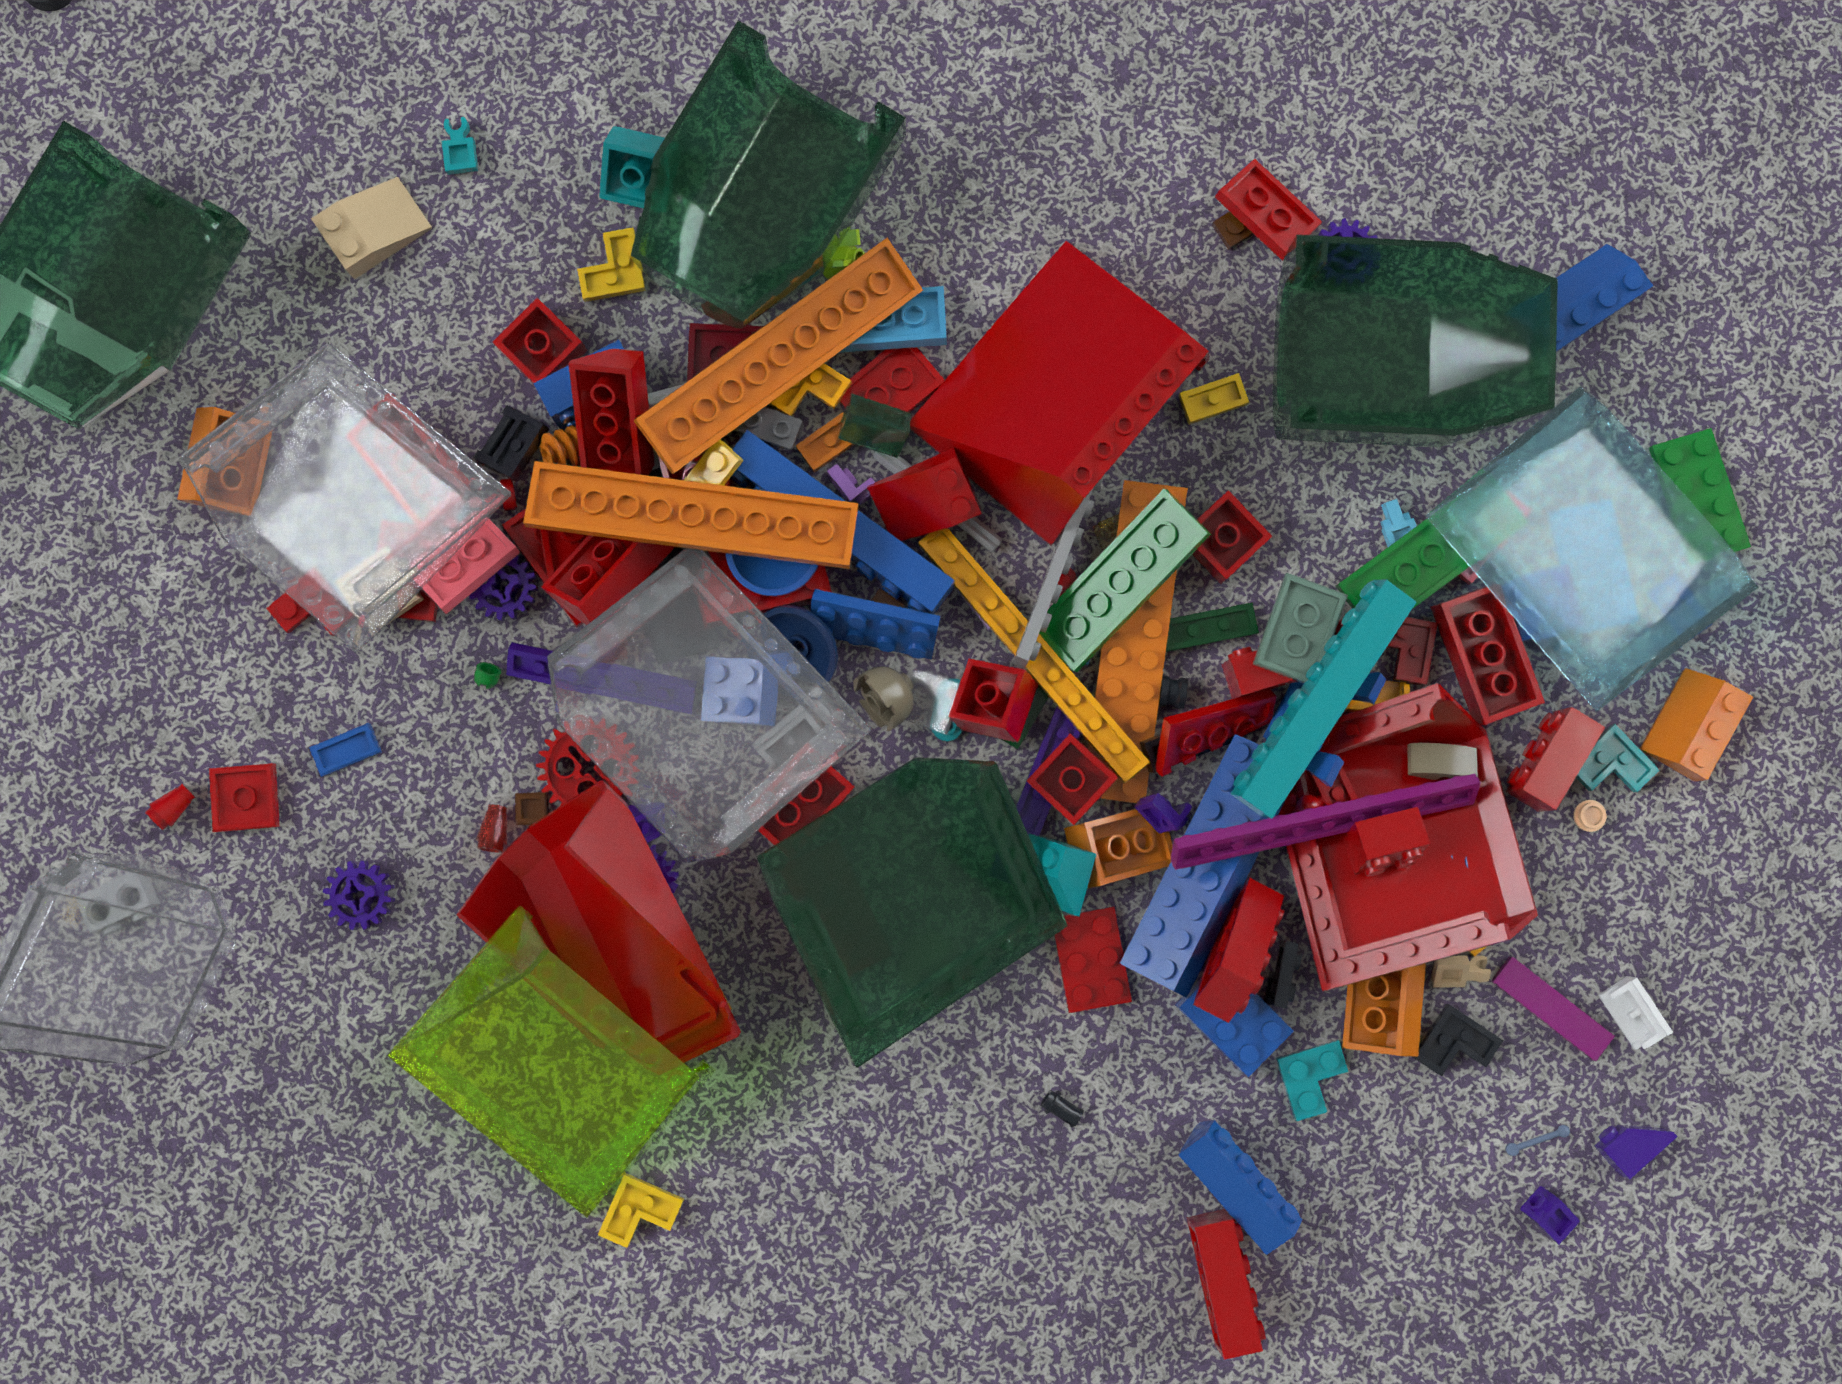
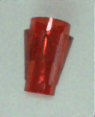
[475,804,507,853]

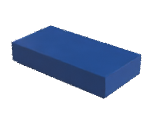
[309,723,382,777]

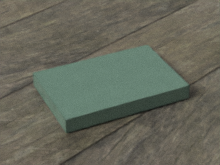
[1253,573,1348,683]

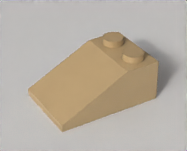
[311,177,432,279]

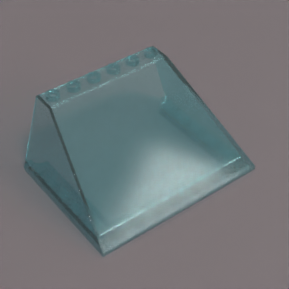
[1425,386,1759,712]

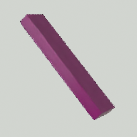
[1491,956,1615,1062]

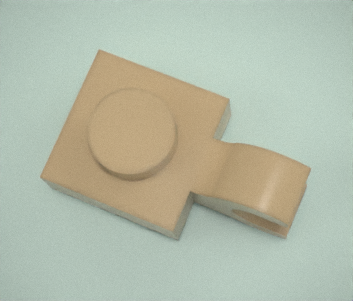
[1431,956,1491,988]

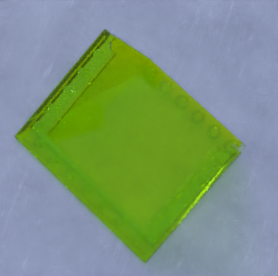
[387,905,716,1218]

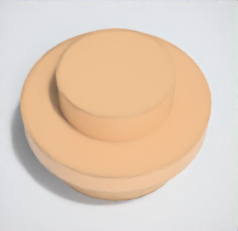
[1574,800,1607,832]

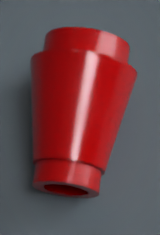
[145,784,195,830]

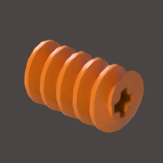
[540,425,579,466]

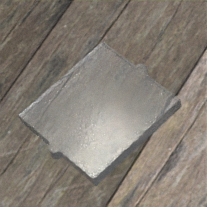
[905,668,960,735]

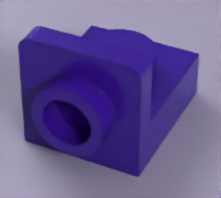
[1134,793,1193,833]
[1520,1186,1580,1245]

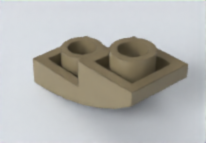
[1407,743,1478,780]

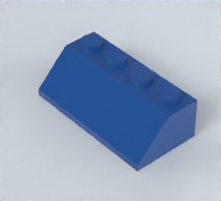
[1505,244,1653,363]
[1178,1120,1302,1255]

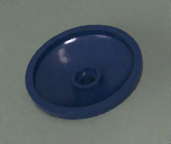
[747,605,838,698]

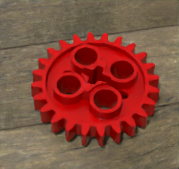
[536,716,641,806]

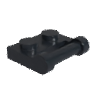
[473,405,550,482]

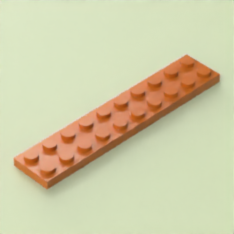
[633,238,923,474]
[524,461,858,569]
[1088,480,1188,803]

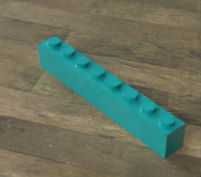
[1231,579,1416,819]

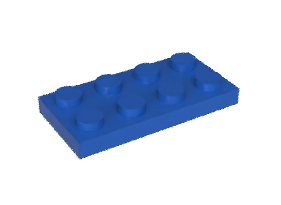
[811,589,940,660]

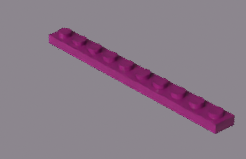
[1171,773,1481,870]

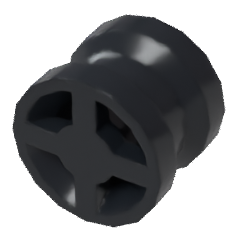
[1158,675,1188,709]

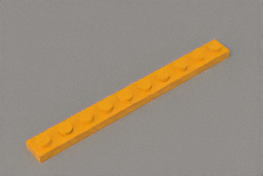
[918,528,1150,784]

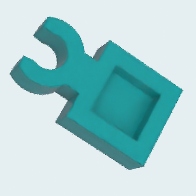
[442,117,478,175]

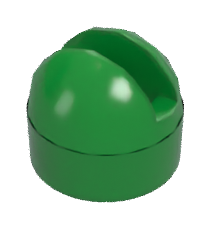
[474,662,502,689]

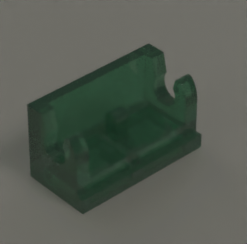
[838,394,911,458]

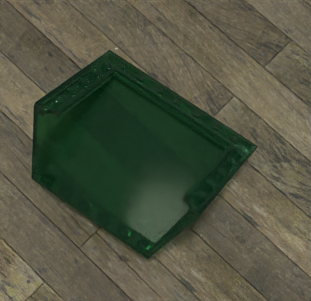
[756,757,1068,1068]

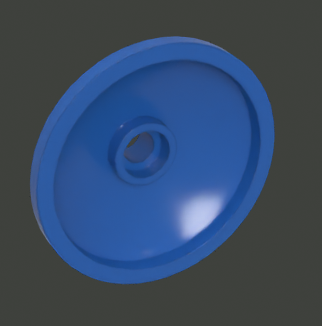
[725,553,818,596]

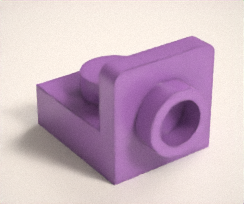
[827,464,875,505]

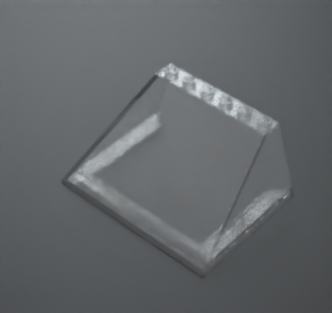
[179,342,511,653]
[547,548,872,863]

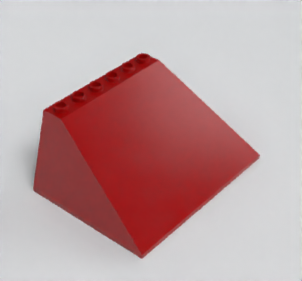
[906,241,1210,546]
[1278,683,1538,991]

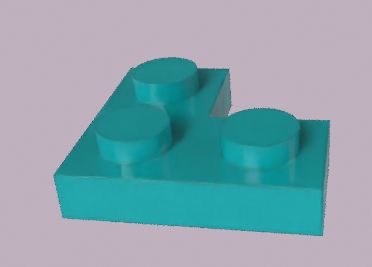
[1576,724,1660,792]
[1276,1040,1349,1121]

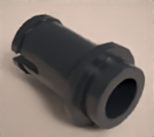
[1040,1090,1084,1128]

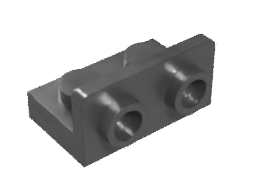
[734,407,804,450]

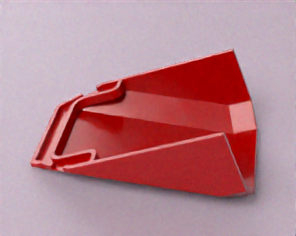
[456,780,741,1075]

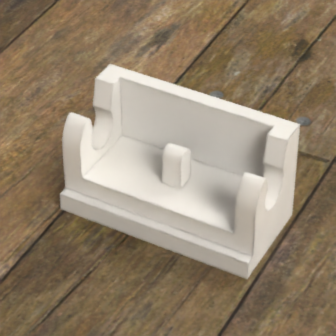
[1598,976,1673,1050]

